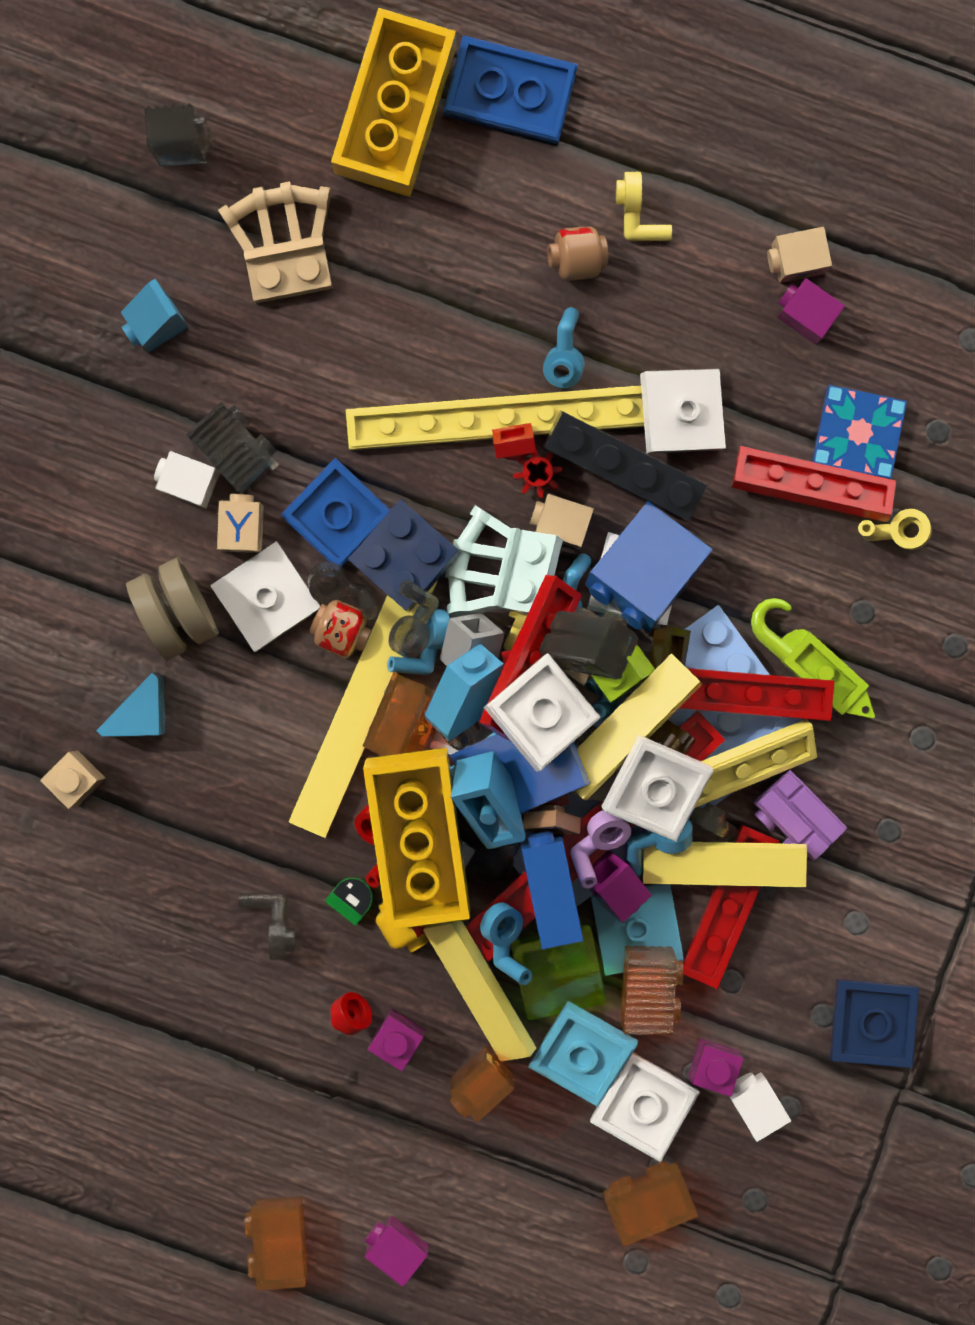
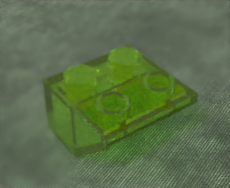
[511,925,606,1020]

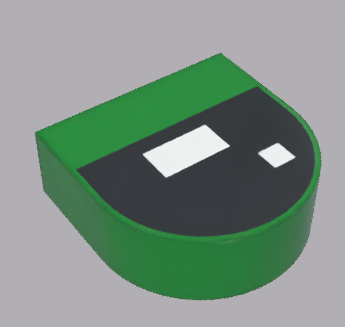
[325,877,373,926]

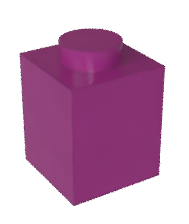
[777,278,845,345]
[588,850,652,923]
[368,1008,425,1072]
[688,1038,744,1097]
[364,1215,429,1287]

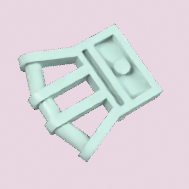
[445,505,563,618]

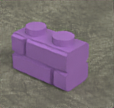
[752,770,847,861]

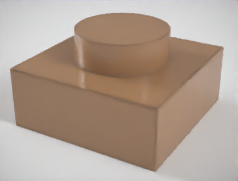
[523,805,581,836]

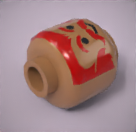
[547,226,608,281]
[310,600,372,659]

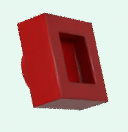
[492,423,536,460]

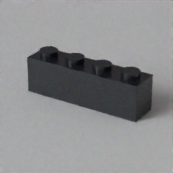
[543,410,707,521]

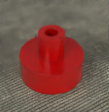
[331,992,372,1036]

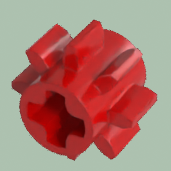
[512,450,562,499]

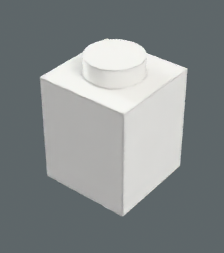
[154,451,220,509]
[729,1072,791,1142]

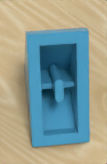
[96,672,165,736]

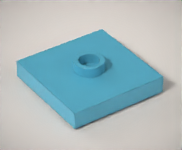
[591,884,684,976]
[528,1001,638,1107]

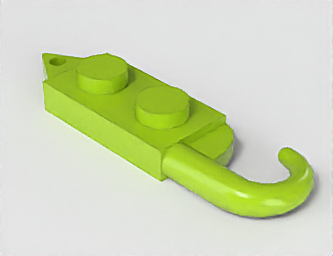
[751,598,875,718]

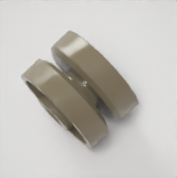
[126,557,218,661]

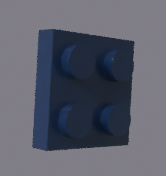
[348,499,462,613]
[830,978,919,1068]

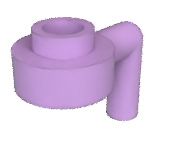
[570,810,631,888]

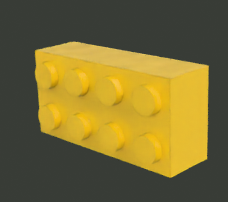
[331,8,457,197]
[363,748,470,930]

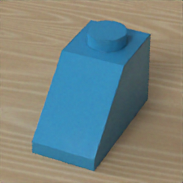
[121,279,189,352]
[425,644,504,741]
[451,751,525,849]

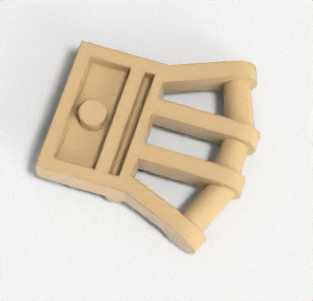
[218,181,333,304]

